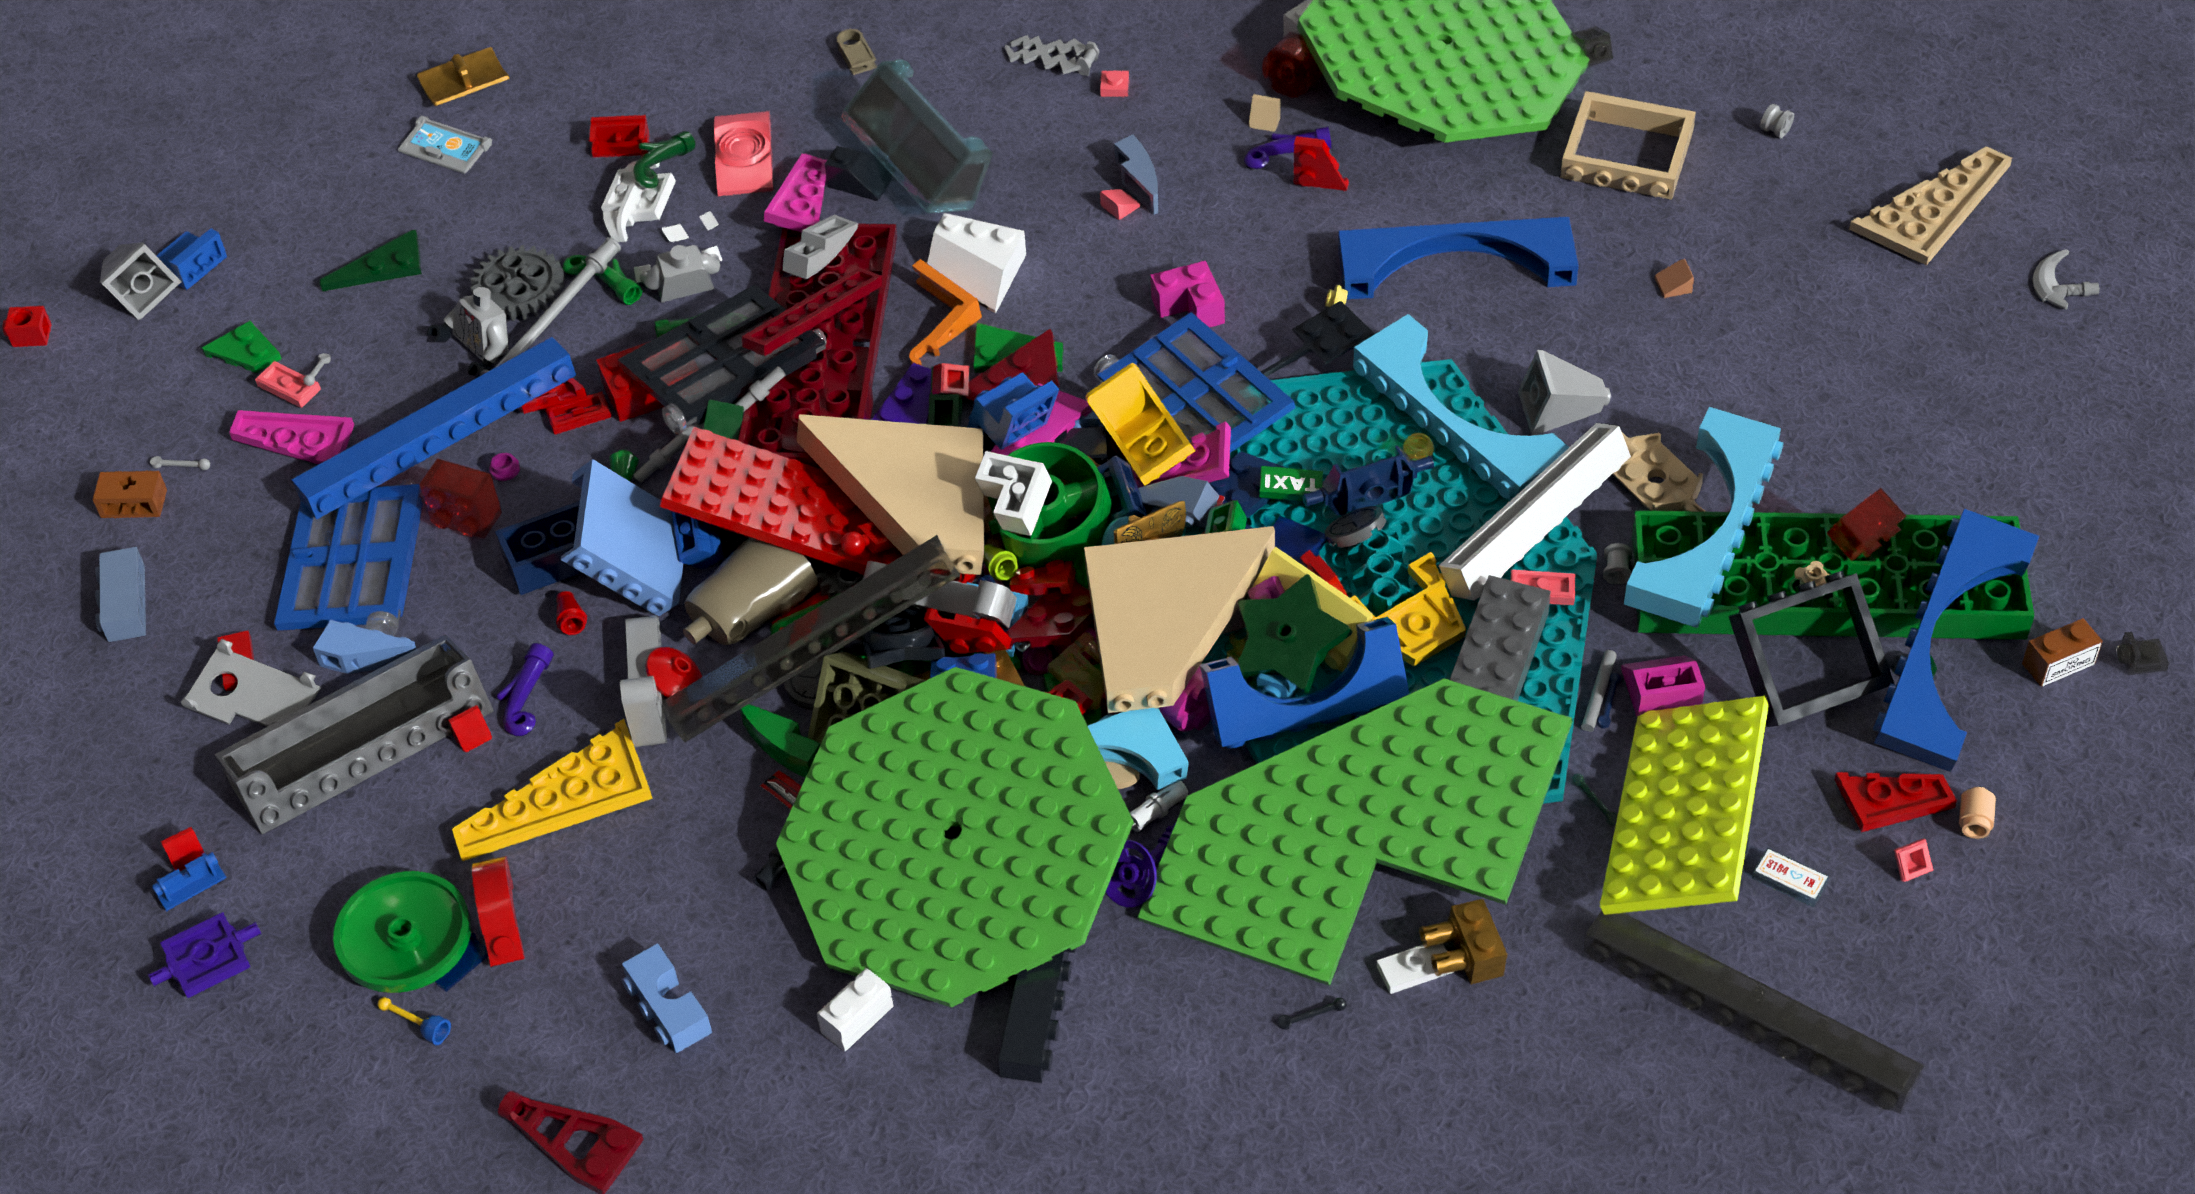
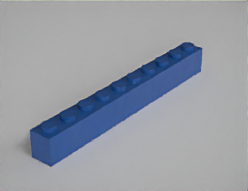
[292,337,576,520]

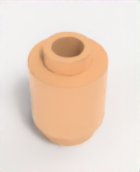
[1959,787,1996,839]

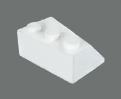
[927,213,1026,314]

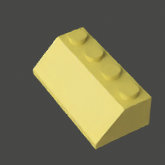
[1252,547,1373,672]

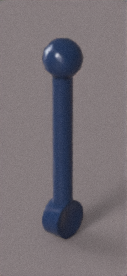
[1597,673,1622,729]

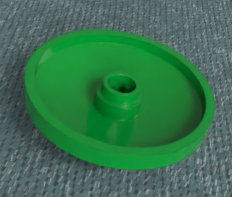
[333,871,471,993]

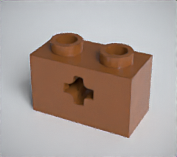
[93,471,167,518]

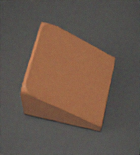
[1655,259,1694,298]

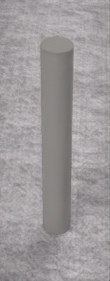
[1581,650,1617,732]

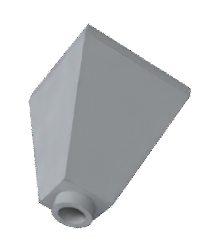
[100,242,181,320]
[1518,350,1611,435]

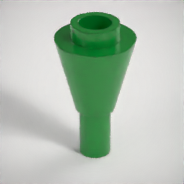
[609,450,639,481]

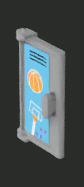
[398,116,492,174]

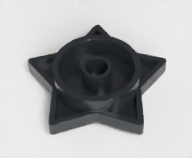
[835,607,953,669]

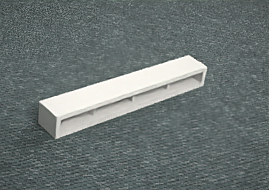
[1439,423,1631,601]

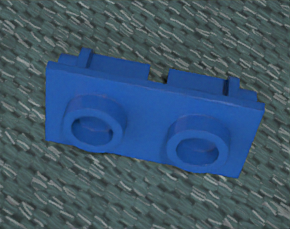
[152,852,227,911]

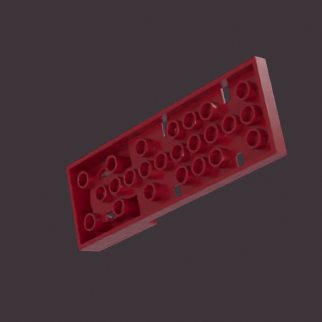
[738,224,897,469]

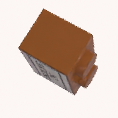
[2022,618,2103,686]

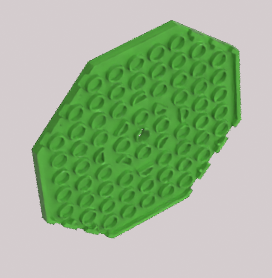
[1297,0,1589,143]
[776,667,1134,1008]

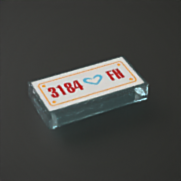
[1752,847,1830,907]

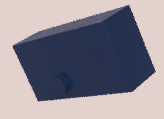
[495,501,582,595]

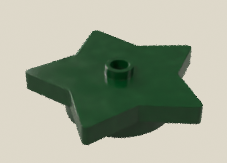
[1238,574,1353,694]

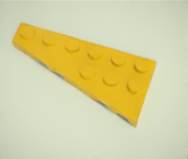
[452,719,652,862]

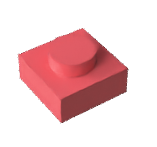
[1100,70,1129,97]

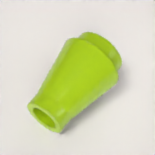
[983,544,1018,580]

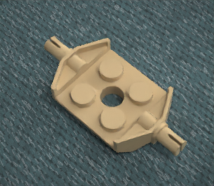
[1612,432,1706,512]

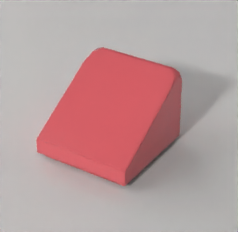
[1100,189,1140,220]

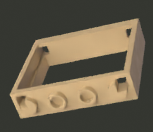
[1561,91,1696,199]

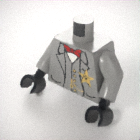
[427,287,509,379]

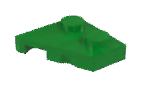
[202,321,282,373]

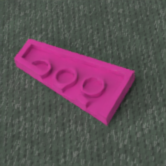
[229,410,354,464]

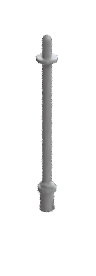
[480,237,621,376]

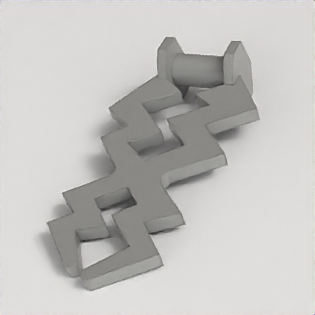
[1005,35,1099,76]

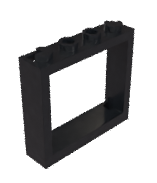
[1728,570,1895,727]

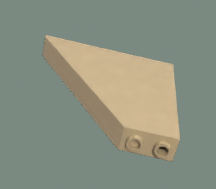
[797,414,984,575]
[1084,526,1275,713]

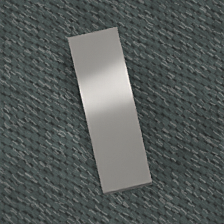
[783,215,858,279]

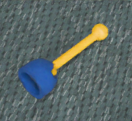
[378,997,451,1045]

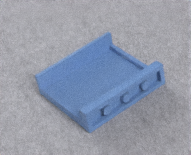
[561,459,683,616]

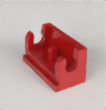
[589,115,650,157]

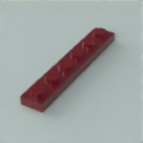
[742,267,882,356]

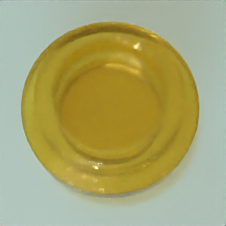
[1403,433,1434,461]

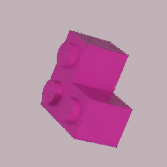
[1150,261,1225,327]

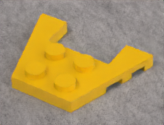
[1351,552,1466,666]

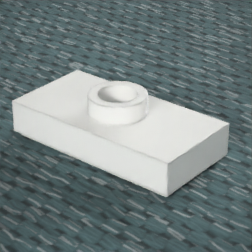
[1377,943,1454,994]

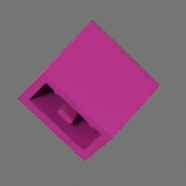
[1621,655,1705,716]

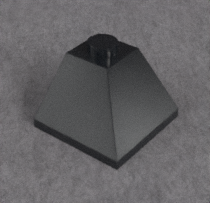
[824,146,902,201]

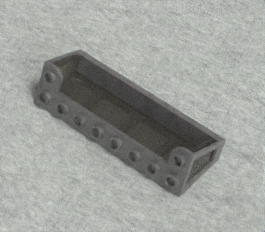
[214,634,494,835]

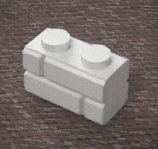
[817,968,893,1052]

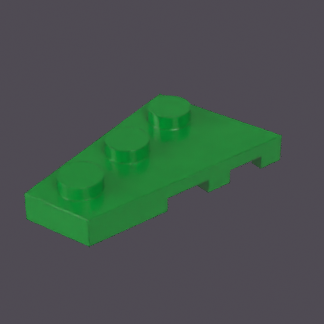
[974,323,1064,373]

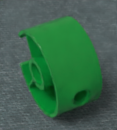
[987,442,1111,569]

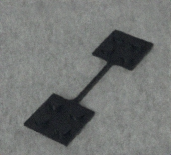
[1178,301,1375,435]

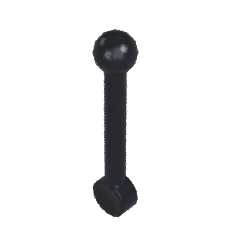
[1277,997,1347,1030]

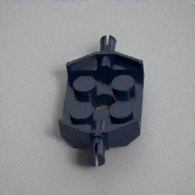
[1303,445,1434,517]

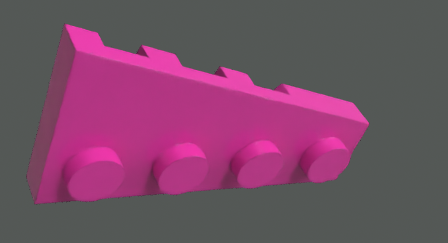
[763,153,827,232]
[991,383,1093,456]
[1131,421,1231,488]

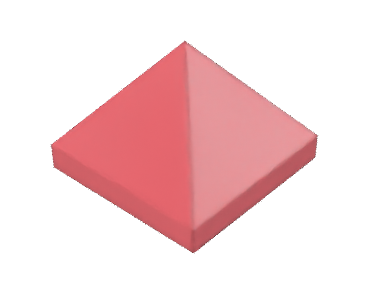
[1894,838,1933,882]

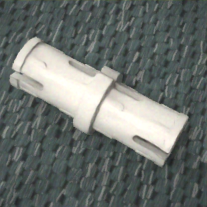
[1129,781,1188,832]

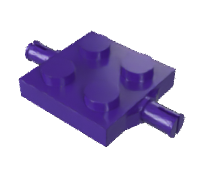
[148,912,261,998]

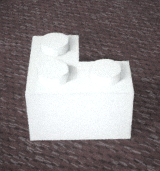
[975,451,1052,536]

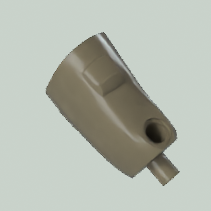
[683,537,818,645]

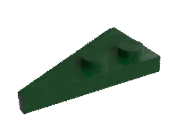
[320,230,422,291]

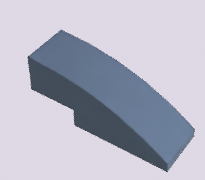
[1114,134,1159,215]

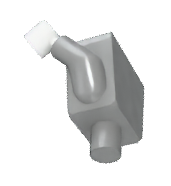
[634,245,722,303]

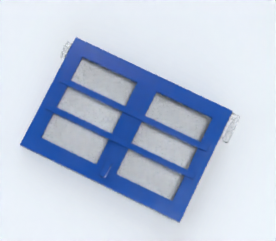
[1093,312,1295,453]
[274,479,423,636]

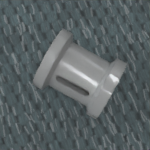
[1603,543,1632,585]

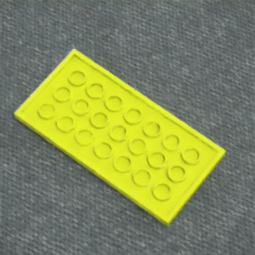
[1600,696,1769,915]

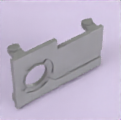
[181,639,321,727]

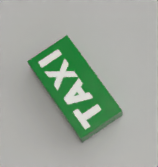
[1259,466,1323,503]

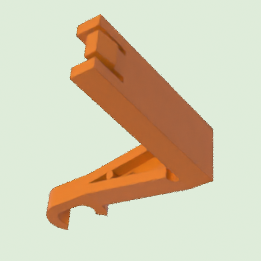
[909,259,982,366]

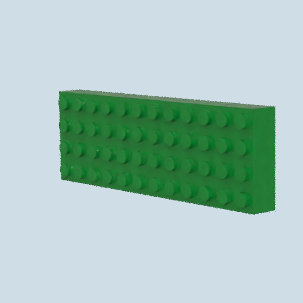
[1632,511,2034,640]

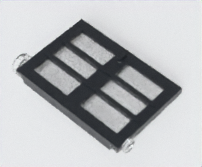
[618,285,827,434]

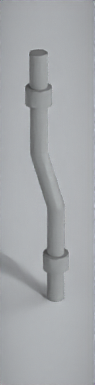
[633,366,786,483]

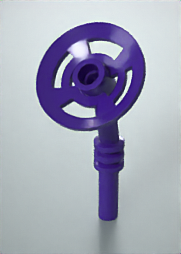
[1106,822,1176,907]

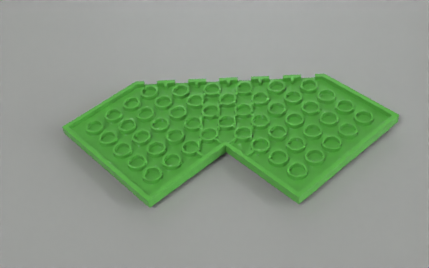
[1138,678,1572,986]

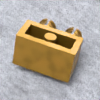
[1419,899,1507,984]

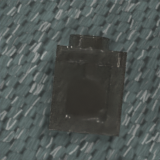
[1571,26,1613,66]
[2117,632,2169,675]

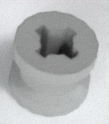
[1760,104,1794,138]

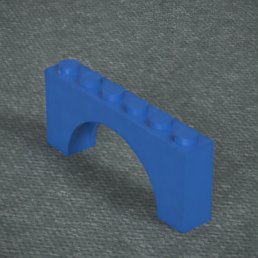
[1200,617,1409,748]

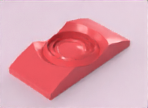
[714,111,774,196]

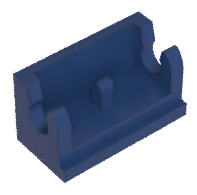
[1097,456,1147,522]

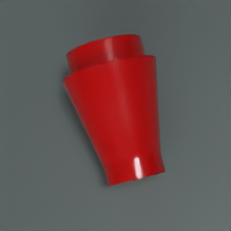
[556,591,587,635]

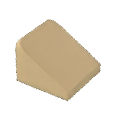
[1249,94,1280,131]

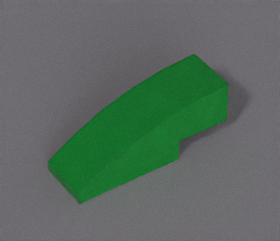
[739,701,820,778]

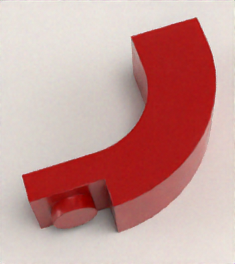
[472,856,525,967]

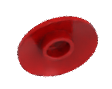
[645,647,703,702]

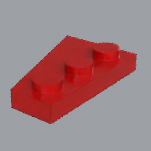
[1834,772,1957,832]

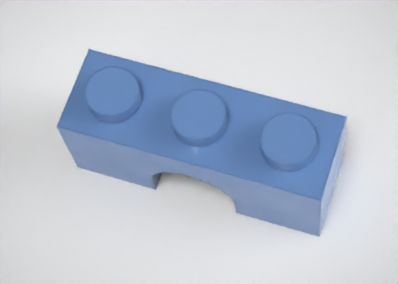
[622,944,712,1053]

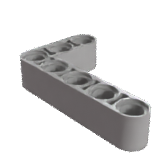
[859,561,1017,629]
[620,615,667,747]

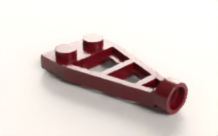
[498,1090,644,1194]

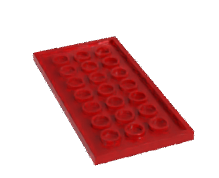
[660,427,908,575]

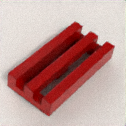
[545,391,611,435]

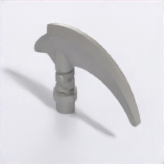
[2033,249,2099,309]

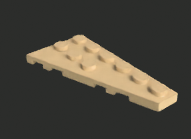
[1849,146,2012,265]

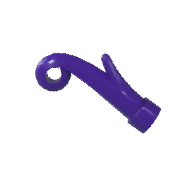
[1244,127,1332,169]
[497,643,554,736]

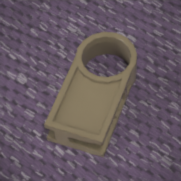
[837,29,877,75]

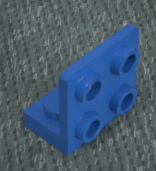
[156,228,227,290]

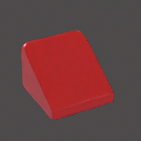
[932,363,969,396]
[448,705,492,752]
[161,826,204,871]

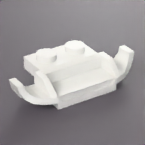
[601,161,676,242]

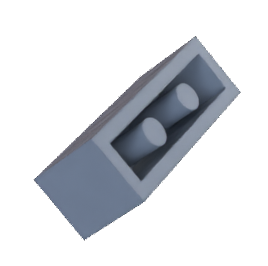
[95,547,146,642]

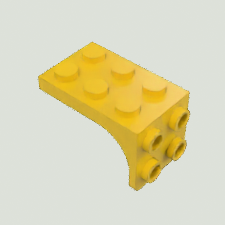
[1085,363,1195,486]

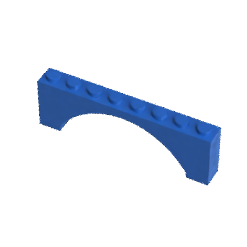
[1338,217,1579,299]
[1872,509,2039,772]

